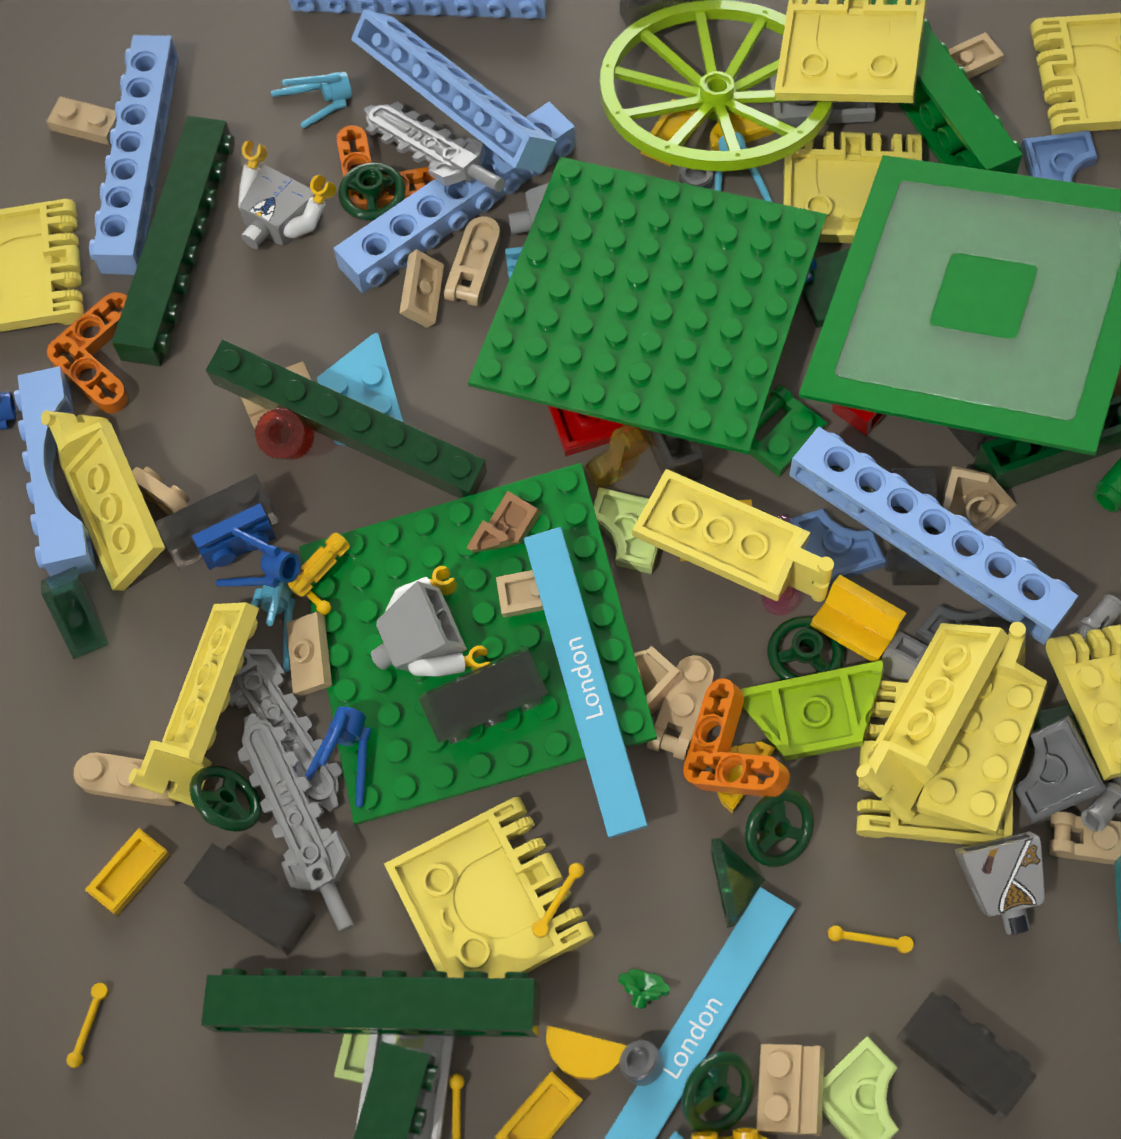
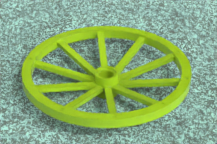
[600,0,834,171]

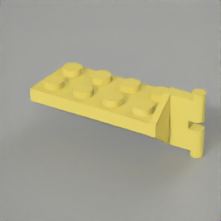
[41,411,165,591]
[632,469,834,602]
[129,602,259,807]
[917,622,1047,837]
[856,623,1009,822]

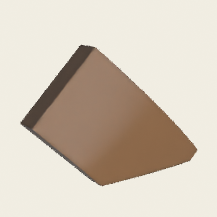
[466,491,542,553]

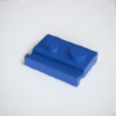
[192,503,276,570]

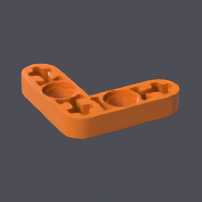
[337,125,435,210]
[47,292,129,414]
[683,678,790,797]

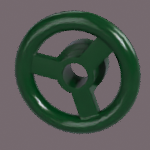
[338,162,406,221]
[767,616,844,680]
[189,766,261,832]
[745,789,814,867]
[682,1052,754,1134]

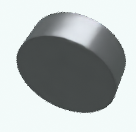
[679,167,713,189]
[619,1040,664,1086]

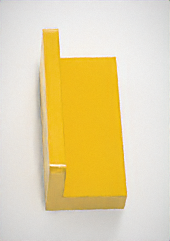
[810,575,906,662]

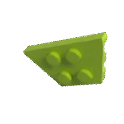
[741,660,884,761]

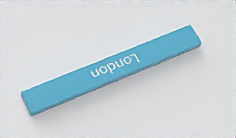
[524,527,648,838]
[604,887,795,1139]

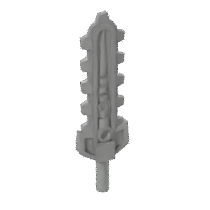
[363,102,505,192]
[229,647,343,813]
[237,713,354,933]

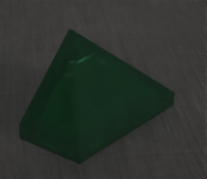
[710,838,765,928]

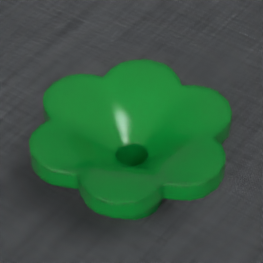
[618,969,670,1009]

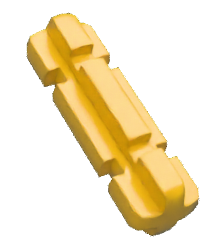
[287,532,350,597]

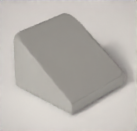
[881,631,928,683]

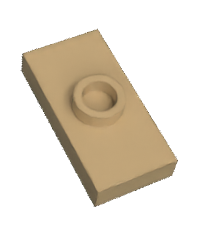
[286,612,332,696]

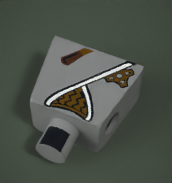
[955,831,1045,935]

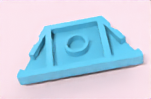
[317,333,403,446]

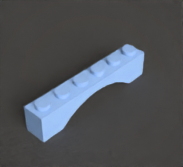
[14,366,97,580]

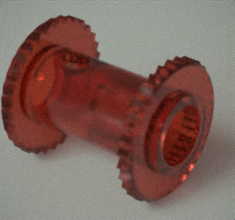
[255,408,315,460]

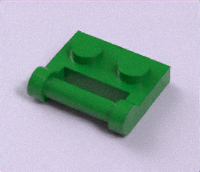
[749,385,827,477]

